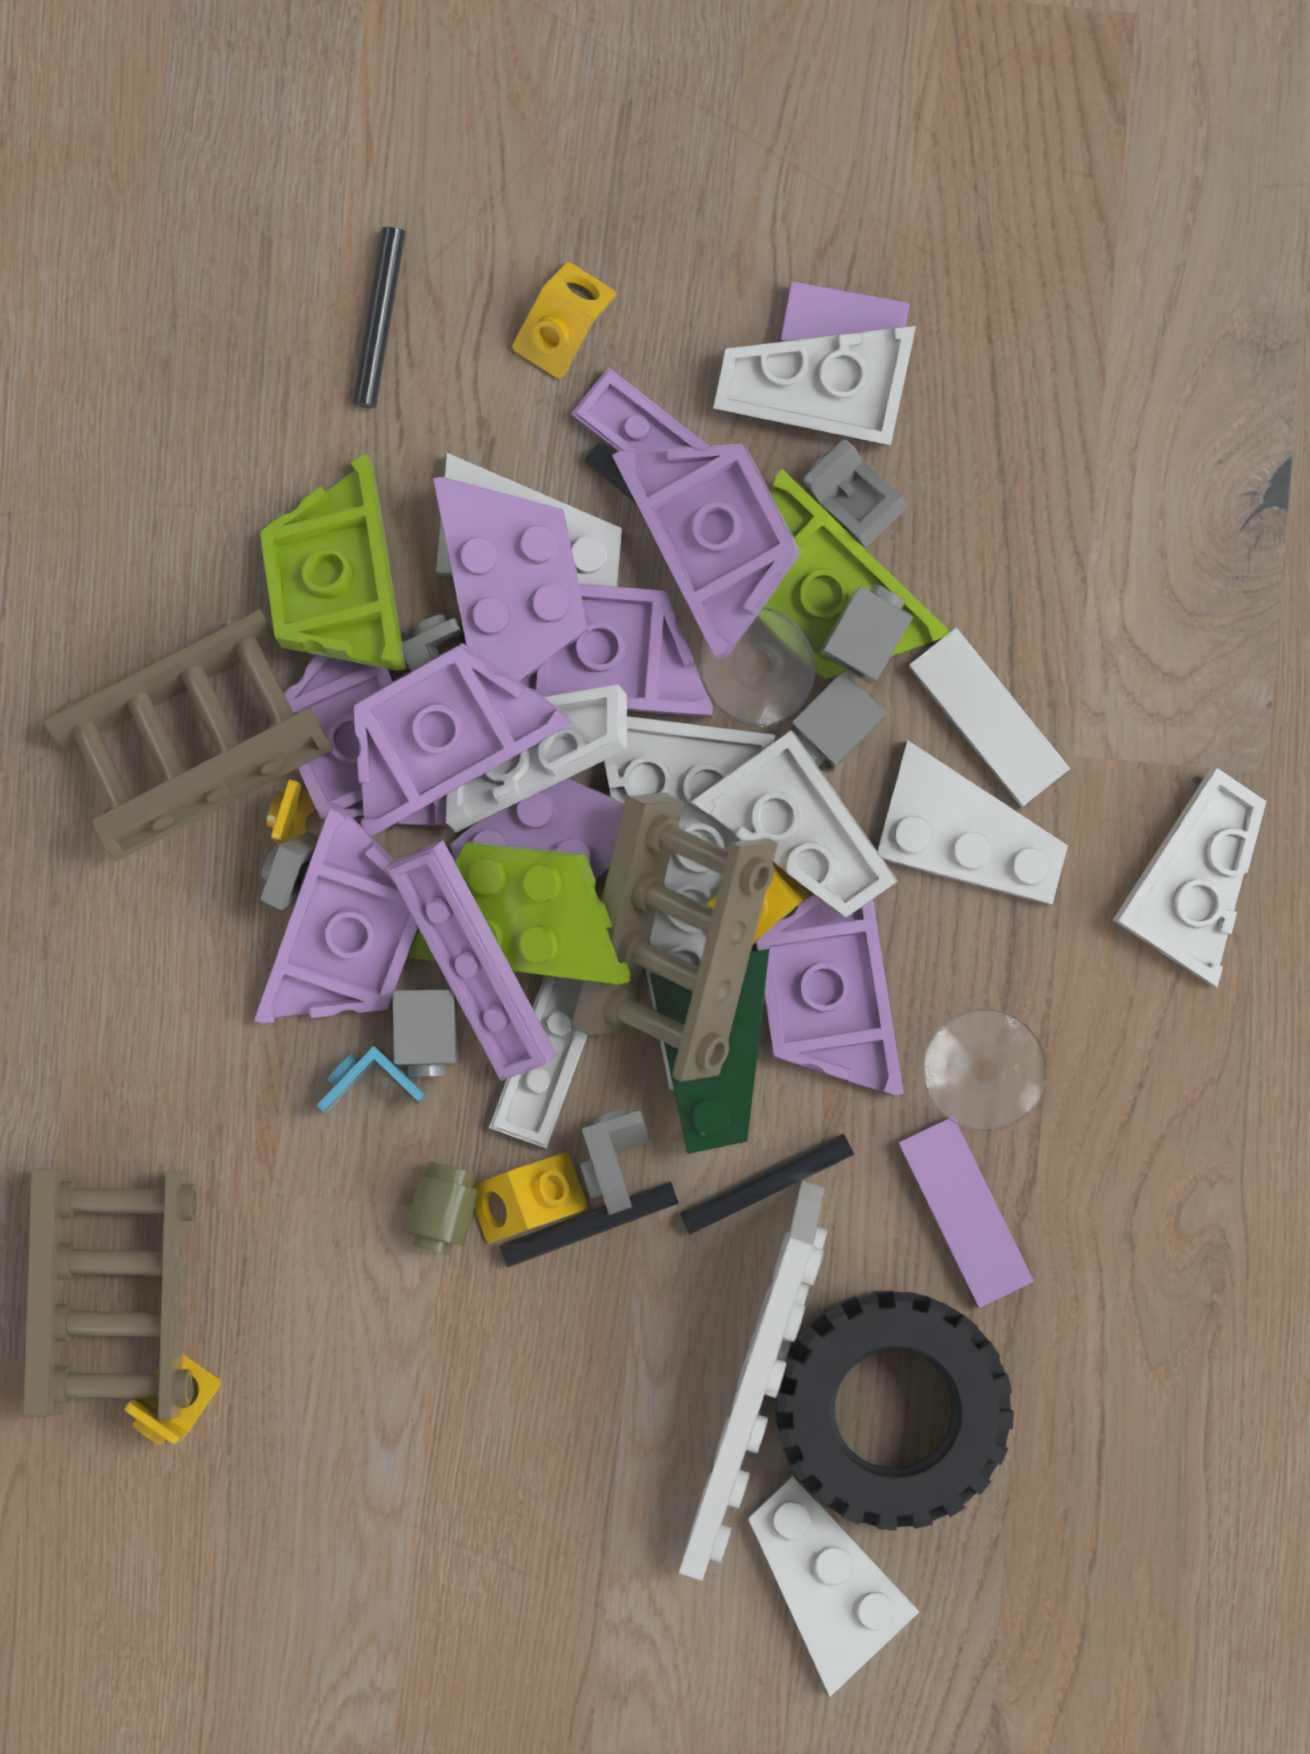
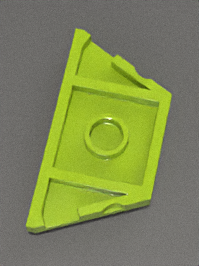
[260,454,406,671]
[757,469,949,681]
[409,841,630,984]

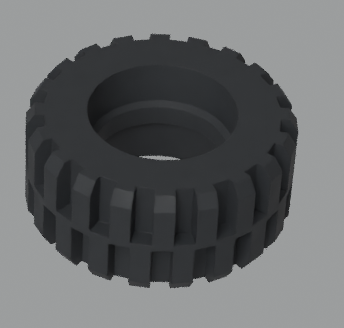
[775,1290,1014,1531]

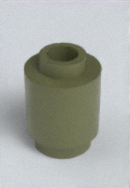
[405,1161,478,1255]

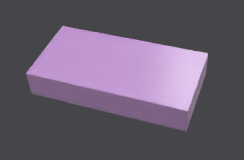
[780,281,910,342]

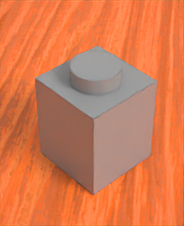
[818,584,913,684]
[790,670,887,771]
[393,989,459,1077]

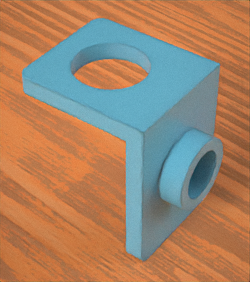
[316,1046,428,1113]

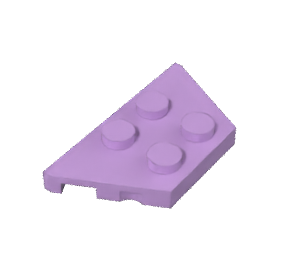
[612,444,801,661]
[433,477,588,682]
[520,584,713,718]
[353,643,572,837]
[284,655,449,827]
[451,778,625,884]
[254,802,418,1024]
[756,894,904,1096]

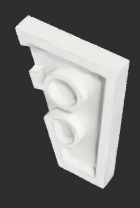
[713,325,916,445]
[436,453,622,587]
[446,684,627,833]
[691,731,898,917]
[877,740,1068,906]
[1113,768,1266,987]
[748,1475,919,1697]

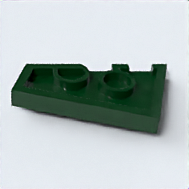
[650,948,770,1154]

